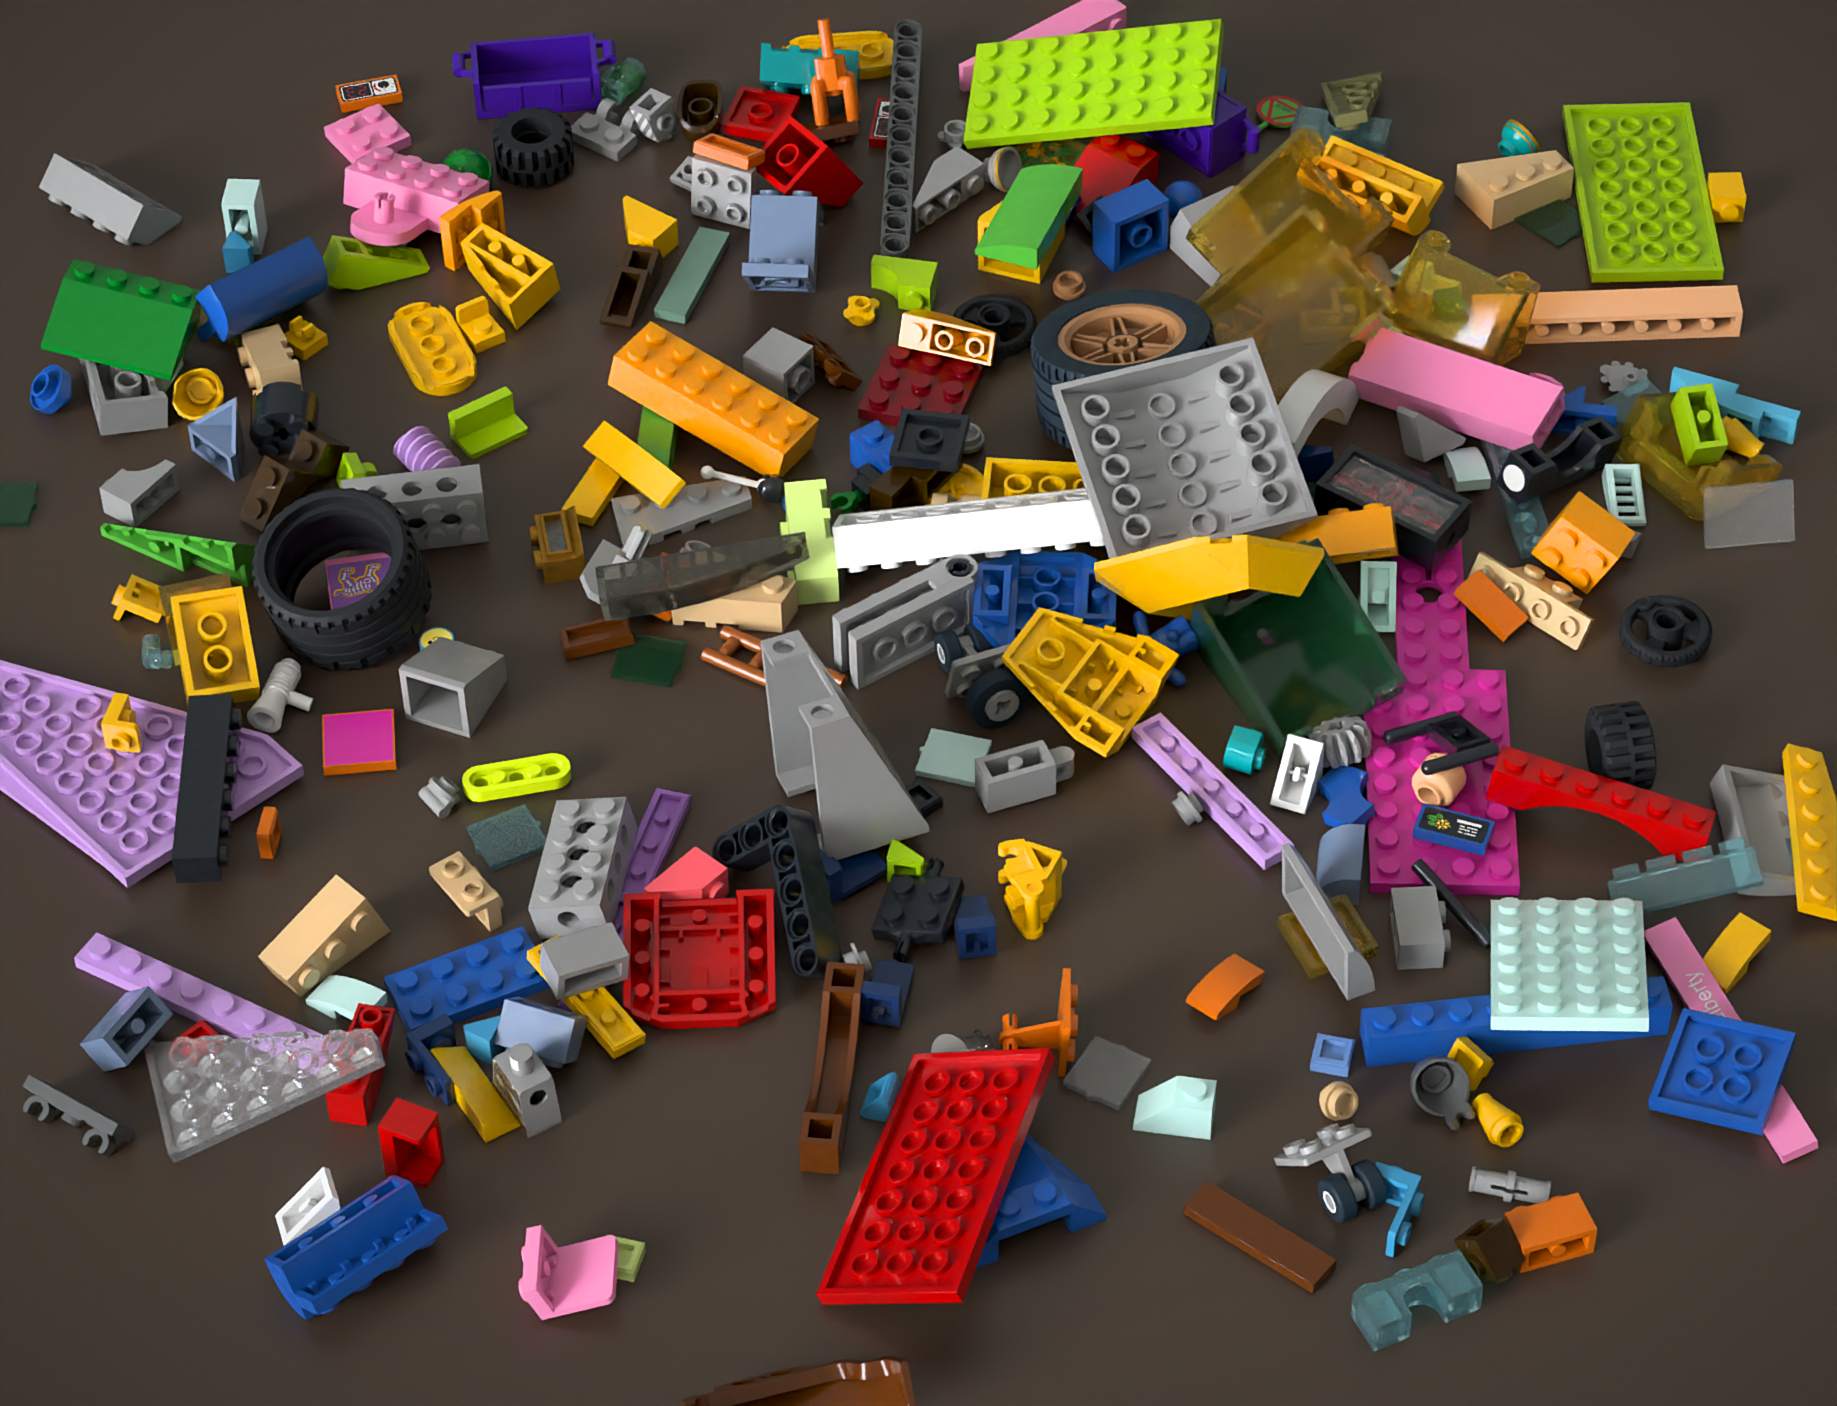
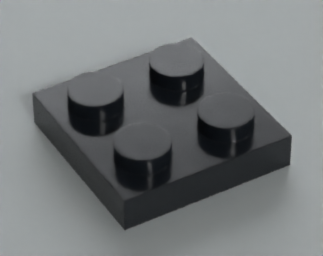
[889,408,970,473]

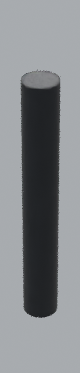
[1411,859,1491,949]

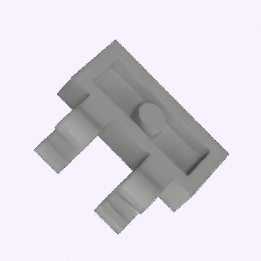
[571,98,641,162]

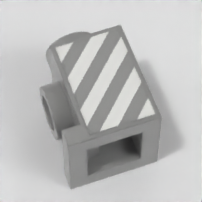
[629,88,680,143]

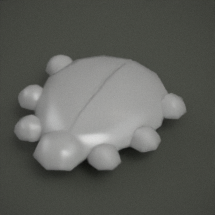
[1600,361,1649,400]

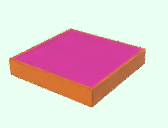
[322,709,397,776]

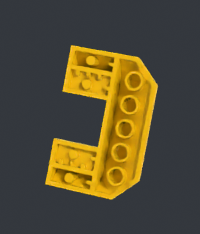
[1094,535,1324,621]

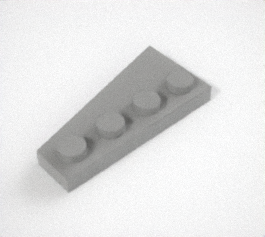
[611,476,752,547]

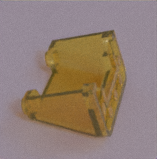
[1384,230,1541,366]
[1616,392,1783,521]

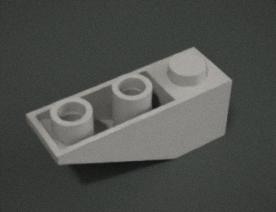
[912,146,984,233]

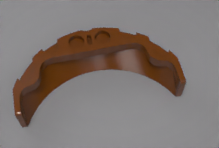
[681,1356,916,1406]

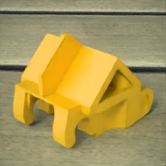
[998,838,1067,940]

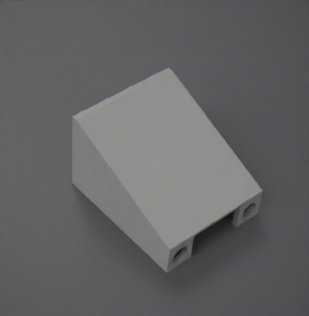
[760,630,930,860]

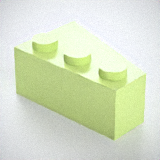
[780,479,839,605]

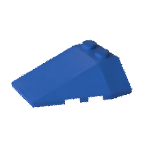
[976,1134,1107,1268]

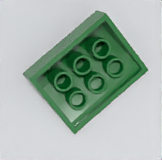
[41,259,202,381]

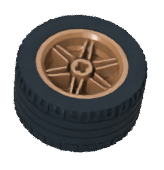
[1031,289,1216,449]

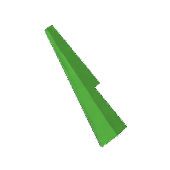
[100,523,256,588]

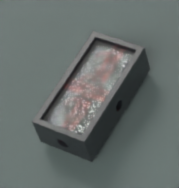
[1314,444,1472,571]

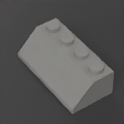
[39,153,182,247]

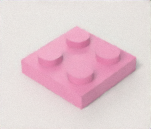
[324,103,412,164]

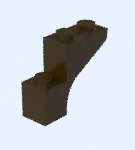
[238,429,350,532]

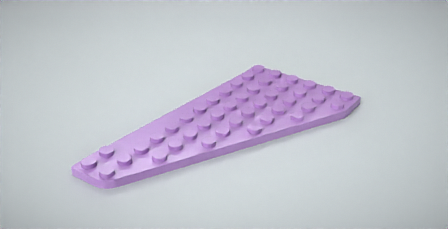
[0,660,304,888]

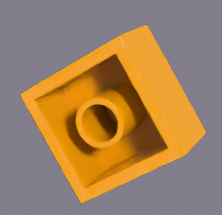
[1531,491,1636,594]

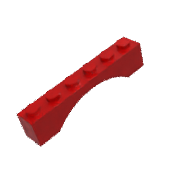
[1485,745,1716,866]

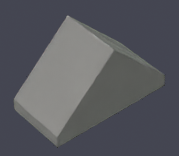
[1396,405,1466,462]

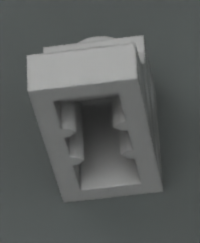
[99,459,180,528]

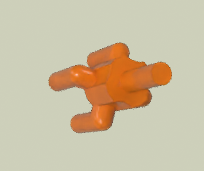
[810,18,861,126]

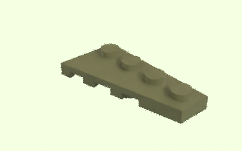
[1321,71,1384,130]

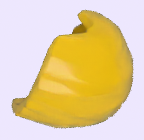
[172,368,224,421]

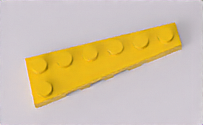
[1782,743,1837,921]

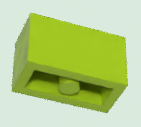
[1670,383,1728,466]

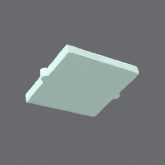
[915,728,992,787]

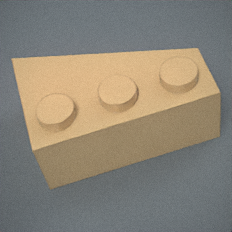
[1455,150,1574,230]
[258,874,391,997]

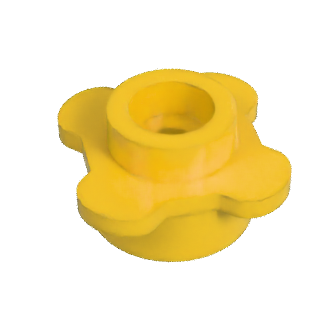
[843,295,880,326]

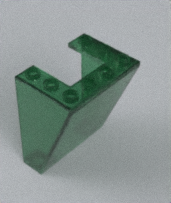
[1190,538,1407,759]

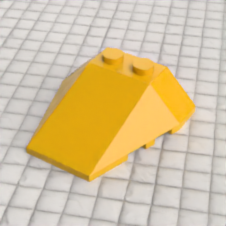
[1001,607,1179,758]

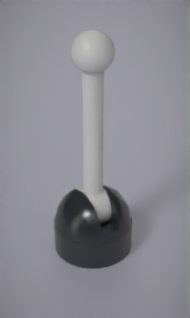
[700,465,784,504]

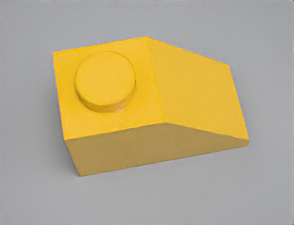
[623,195,679,259]

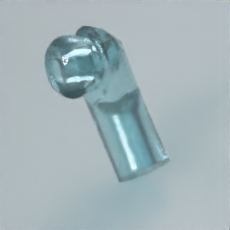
[142,634,173,670]

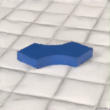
[1317,766,1376,827]

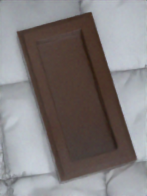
[558,613,635,661]

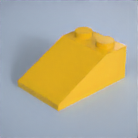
[170,586,260,706]

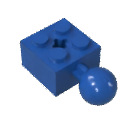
[1092,179,1203,273]

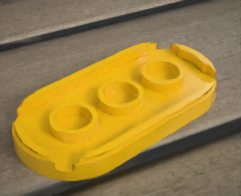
[782,31,894,80]
[388,302,477,396]

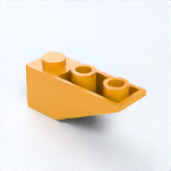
[898,308,997,366]

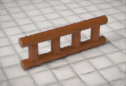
[701,625,848,688]

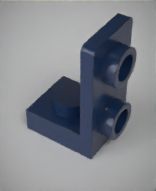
[820,848,887,905]
[953,894,996,959]
[861,960,914,1027]
[405,1013,457,1106]

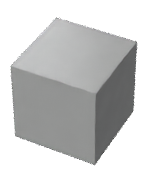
[743,327,815,404]

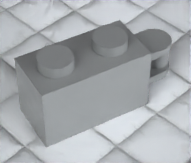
[975,740,1074,813]

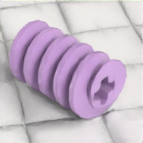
[393,426,461,472]

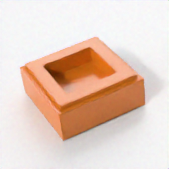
[256,806,282,859]

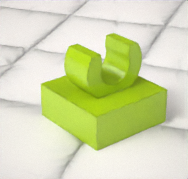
[336,453,378,488]

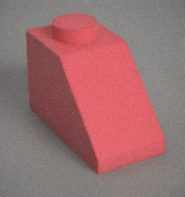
[644,846,729,900]

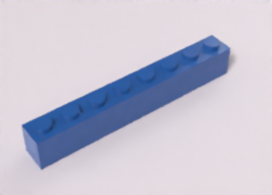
[1359,976,1673,1068]

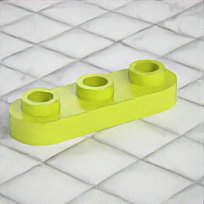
[462,753,571,802]

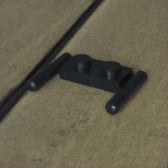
[1383,711,1499,776]

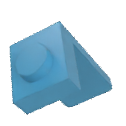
[1375,1161,1425,1258]

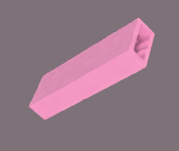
[1348,327,1565,450]

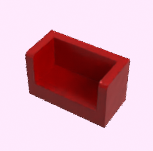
[378,1098,445,1188]

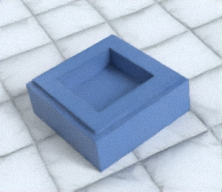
[1310,1033,1355,1077]

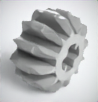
[1309,715,1372,769]

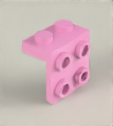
[519,1225,619,1320]

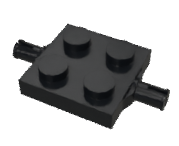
[871,858,965,962]

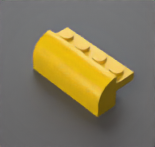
[1295,135,1445,236]

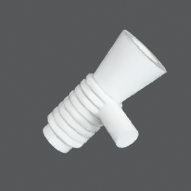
[247,658,314,733]

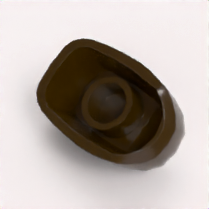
[677,80,723,143]

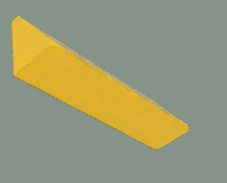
[429,1046,520,1143]

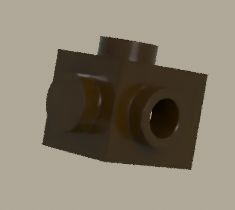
[1454,1219,1526,1284]

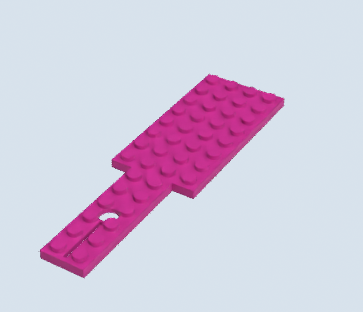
[1361,538,1520,896]

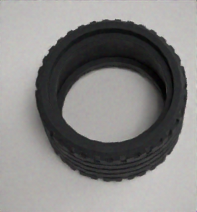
[252,488,432,671]

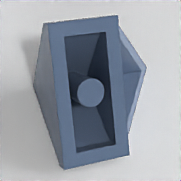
[187,397,245,482]

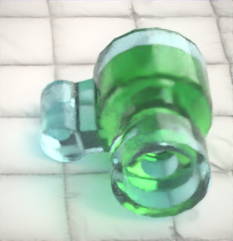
[600,57,648,106]

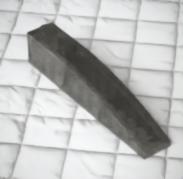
[595,532,810,621]

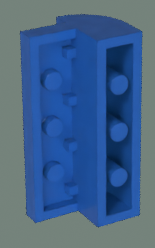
[195,236,328,342]
[264,1175,448,1320]

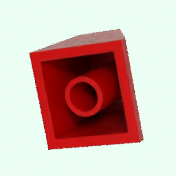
[756,116,863,207]

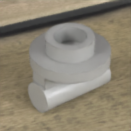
[419,776,460,819]

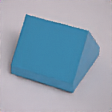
[222,230,255,273]
[463,1016,504,1066]
[860,1071,901,1122]

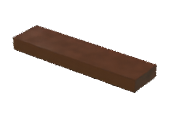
[1183,1181,1337,1293]

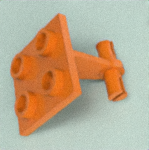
[999,968,1078,1077]

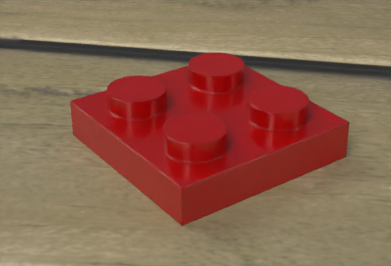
[721,85,801,142]

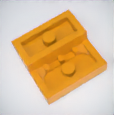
[439,190,506,271]

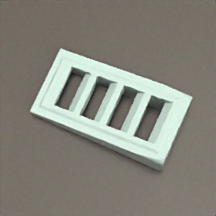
[1602,464,1646,526]

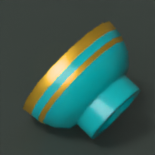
[1497,119,1541,157]

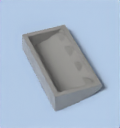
[1710,764,1796,896]
[1282,843,1375,1001]

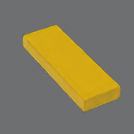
[561,458,624,527]

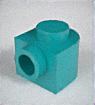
[1223,725,1267,775]

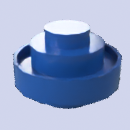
[30,365,72,414]

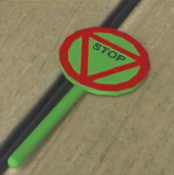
[1246,96,1306,142]

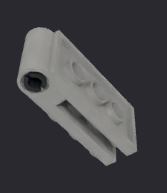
[832,554,978,690]

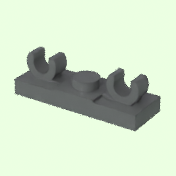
[22,1075,136,1157]

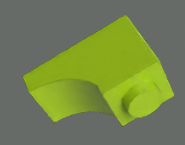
[871,255,938,311]

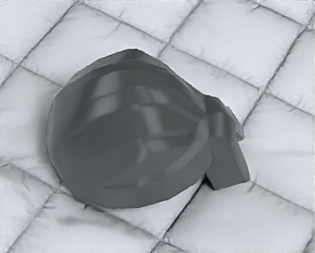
[1410,1055,1476,1130]

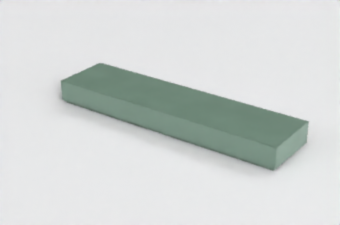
[654,227,730,324]

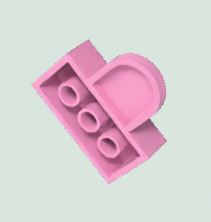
[343,147,490,246]

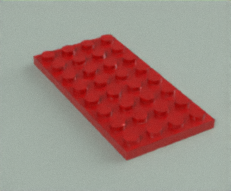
[816,1048,1056,1305]

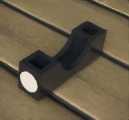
[1495,416,1624,504]

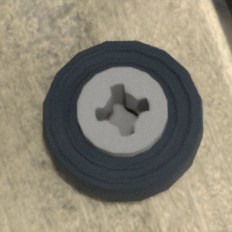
[965,668,1029,729]

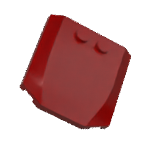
[623,889,776,1030]

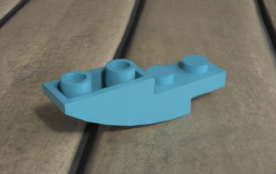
[1669,366,1801,445]

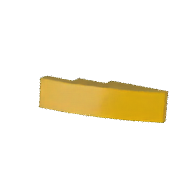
[582,421,686,509]

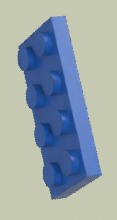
[383,926,550,1032]

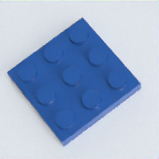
[1648,1008,1797,1136]

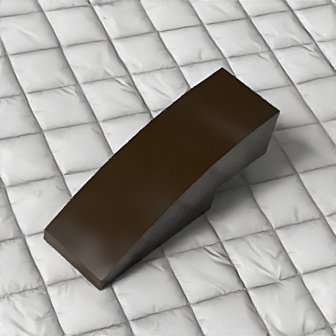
[599,244,663,330]
[869,454,963,511]

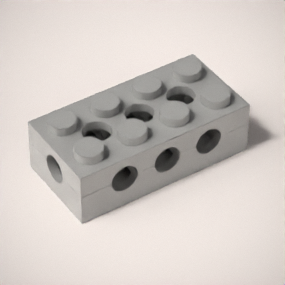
[341,464,489,556]
[528,797,638,939]

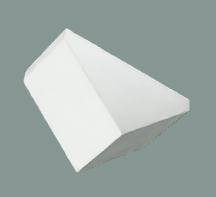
[1270,734,1325,814]
[275,1167,340,1246]

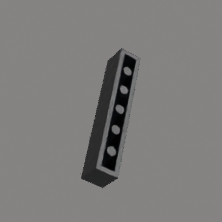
[172,694,242,883]

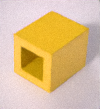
[1707,172,1747,223]

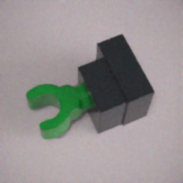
[830,463,881,514]

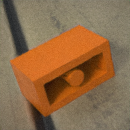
[1504,1192,1597,1273]

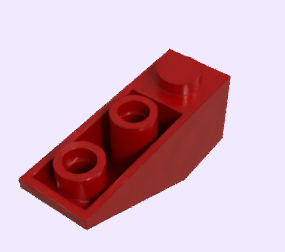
[325,1003,396,1126]

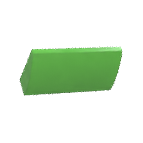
[975,164,1083,270]

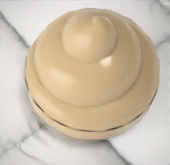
[1319,1081,1358,1120]

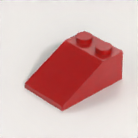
[1069,134,1159,223]

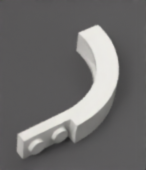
[1278,369,1359,457]

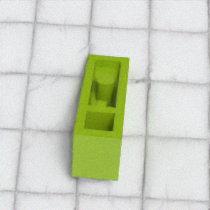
[323,235,430,290]

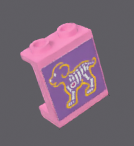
[325,552,392,610]

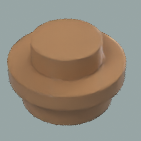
[1053,271,1086,301]

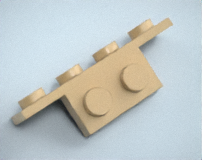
[1467,552,1594,650]

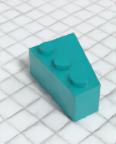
[760,43,861,98]

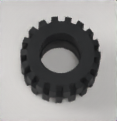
[492,107,575,188]
[1584,700,1657,790]

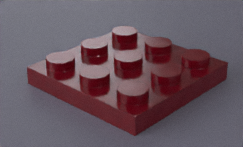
[858,343,984,426]

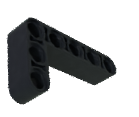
[712,805,843,980]

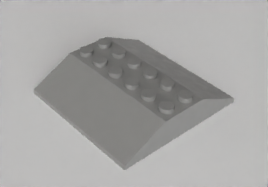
[1052,337,1318,559]

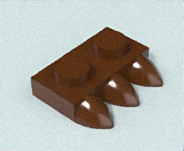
[801,116,860,143]
[801,332,863,391]

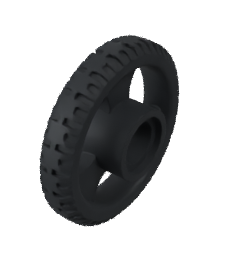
[953,294,1037,359]
[1619,594,1712,668]

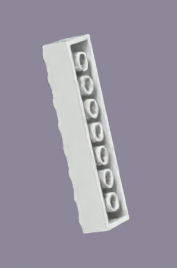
[832,488,1105,572]

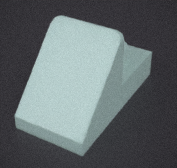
[1358,561,1397,632]

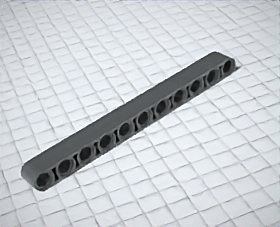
[880,19,922,259]

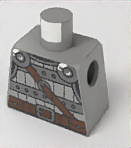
[493,1043,562,1138]

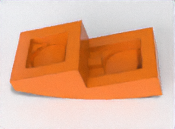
[1186,953,1265,1021]

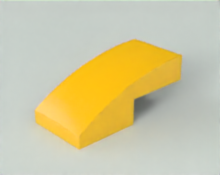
[1703,913,1772,994]

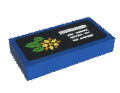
[1412,803,1495,856]

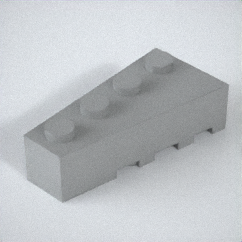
[79,358,168,436]

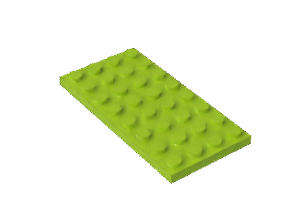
[963,19,1224,149]
[1562,102,1724,283]

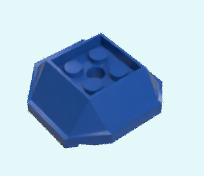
[973,550,1117,648]

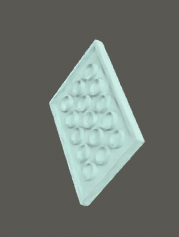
[1491,897,1649,1032]

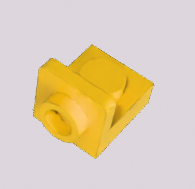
[455,296,506,354]
[111,574,171,623]
[101,692,142,753]

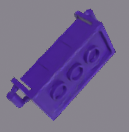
[452,32,617,119]
[1141,89,1260,179]

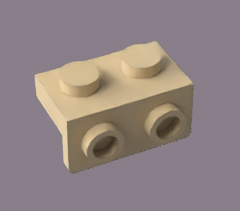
[429,851,504,932]

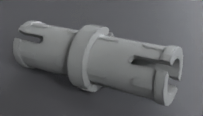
[1468,1166,1551,1204]

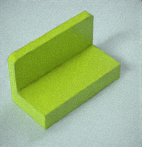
[448,386,528,459]

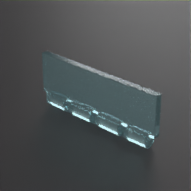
[1607,837,1764,914]

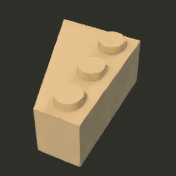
[237,324,303,396]
[670,550,798,633]

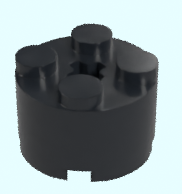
[249,382,319,457]

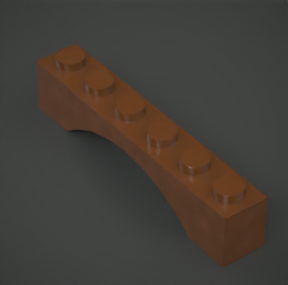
[799,962,866,1175]

